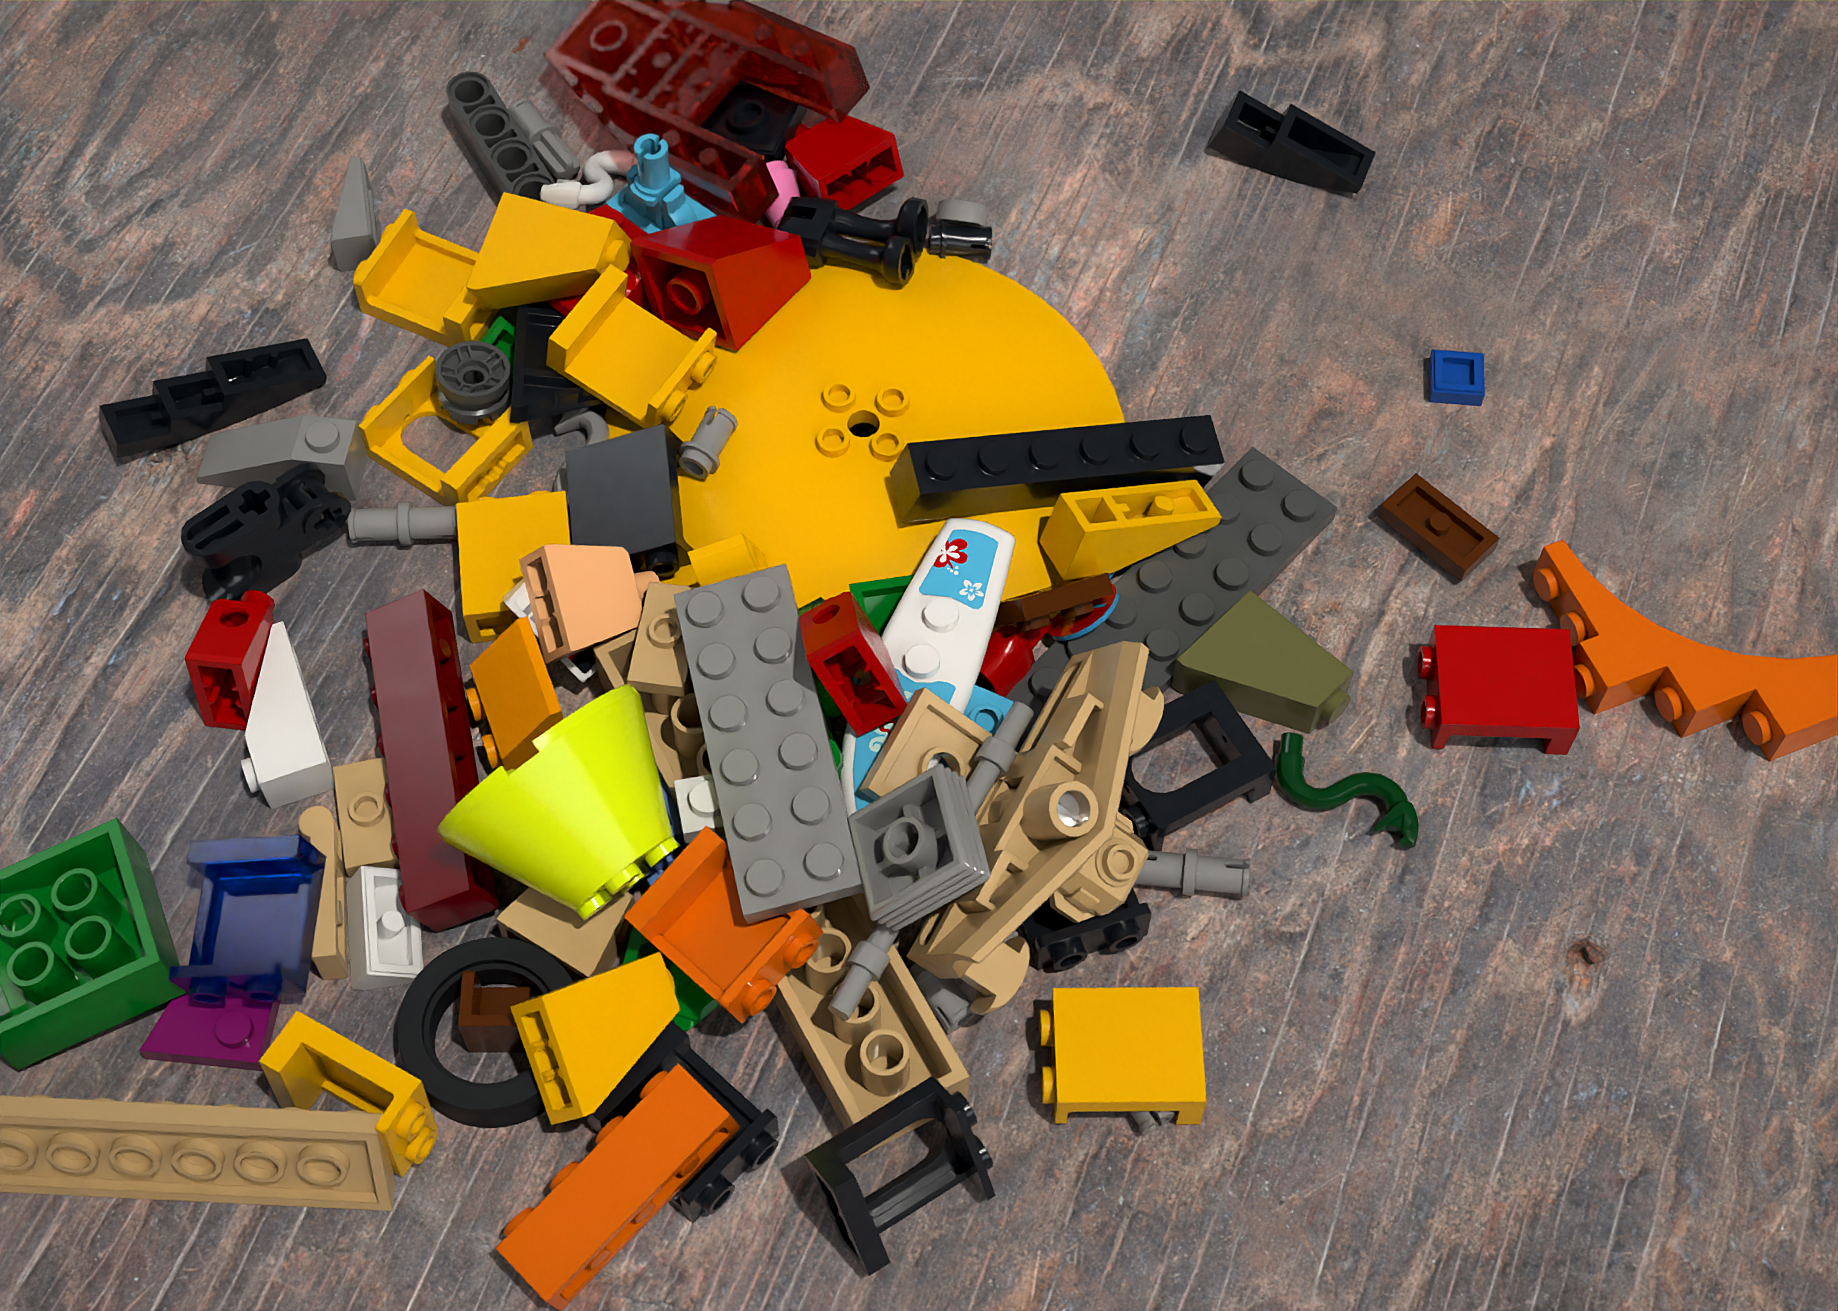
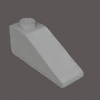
[197,415,368,501]

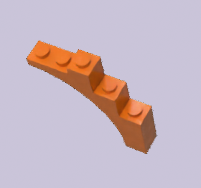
[1532,540,1838,762]

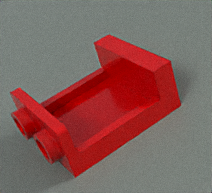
[1417,625,1580,755]

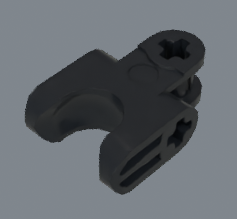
[181,463,351,605]

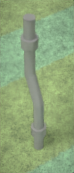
[828,702,1034,1020]

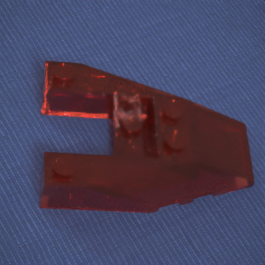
[543,0,870,224]

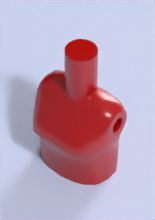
[975,618,1053,697]

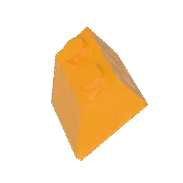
[465,616,564,771]

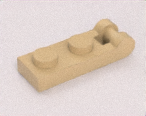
[298,806,348,981]

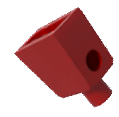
[784,113,904,211]
[184,590,275,731]
[798,591,908,737]

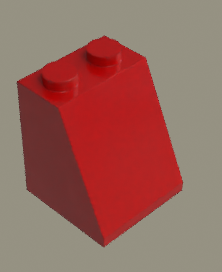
[630,215,812,351]

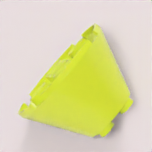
[437,684,680,921]

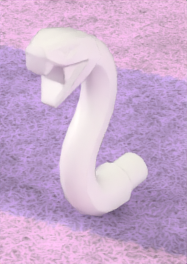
[540,150,637,209]

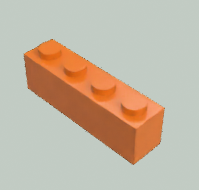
[496,1063,741,1311]

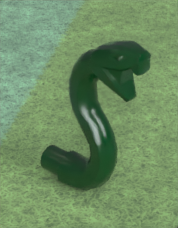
[1275,732,1419,848]

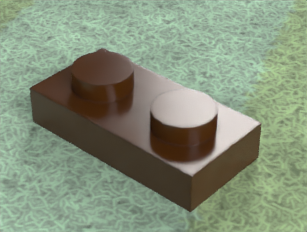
[1378,473,1500,582]
[994,572,1114,632]

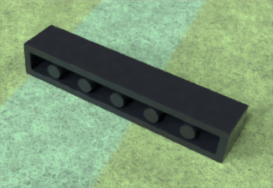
[889,415,1225,522]

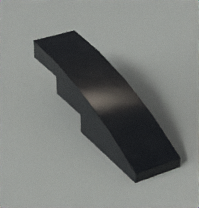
[99,338,327,458]

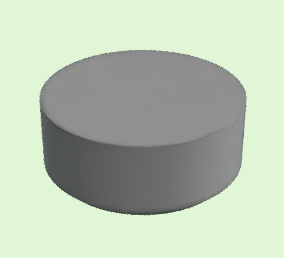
[936,199,988,227]

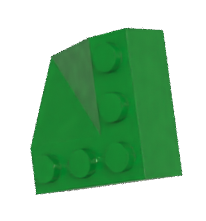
[0,818,188,1070]

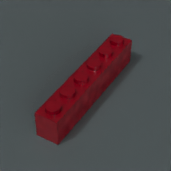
[364,589,499,932]

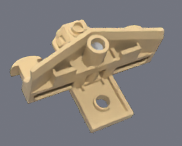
[859,641,1164,1016]

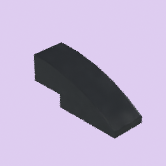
[1208,90,1376,193]

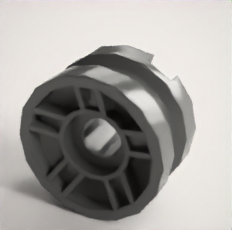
[435,341,512,425]

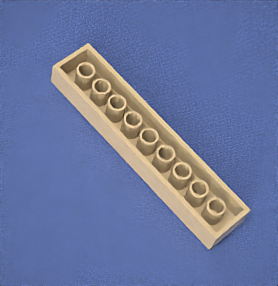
[593,627,969,1157]

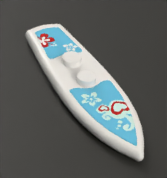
[840,518,1015,817]

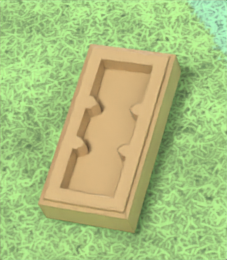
[627,582,696,697]
[333,757,400,877]

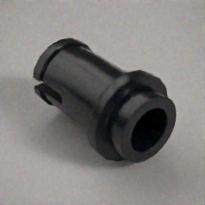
[928,220,992,259]

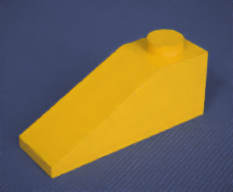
[1039,480,1222,580]

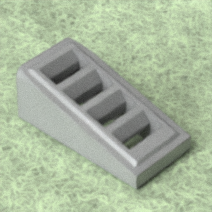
[330,156,378,272]

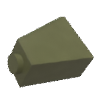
[1171,590,1353,734]

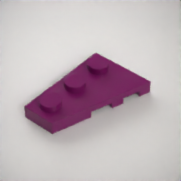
[139,890,304,1071]

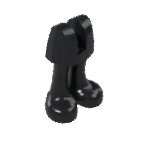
[776,196,928,286]

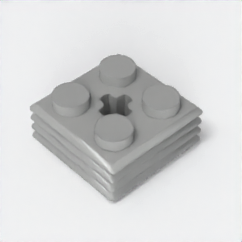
[848,764,991,931]

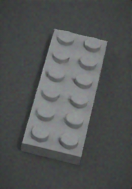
[673,564,864,924]

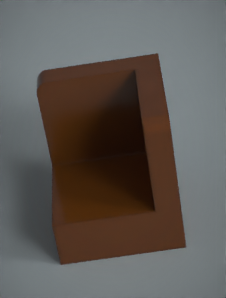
[458,971,533,1053]

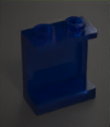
[168,835,327,1004]

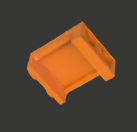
[623,826,824,1024]

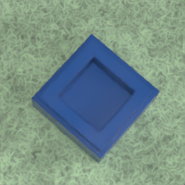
[1428,349,1485,406]

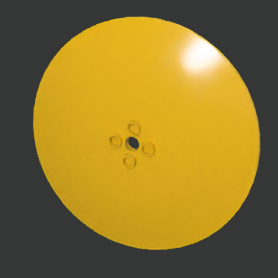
[604,242,1125,680]

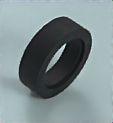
[397,937,573,1128]

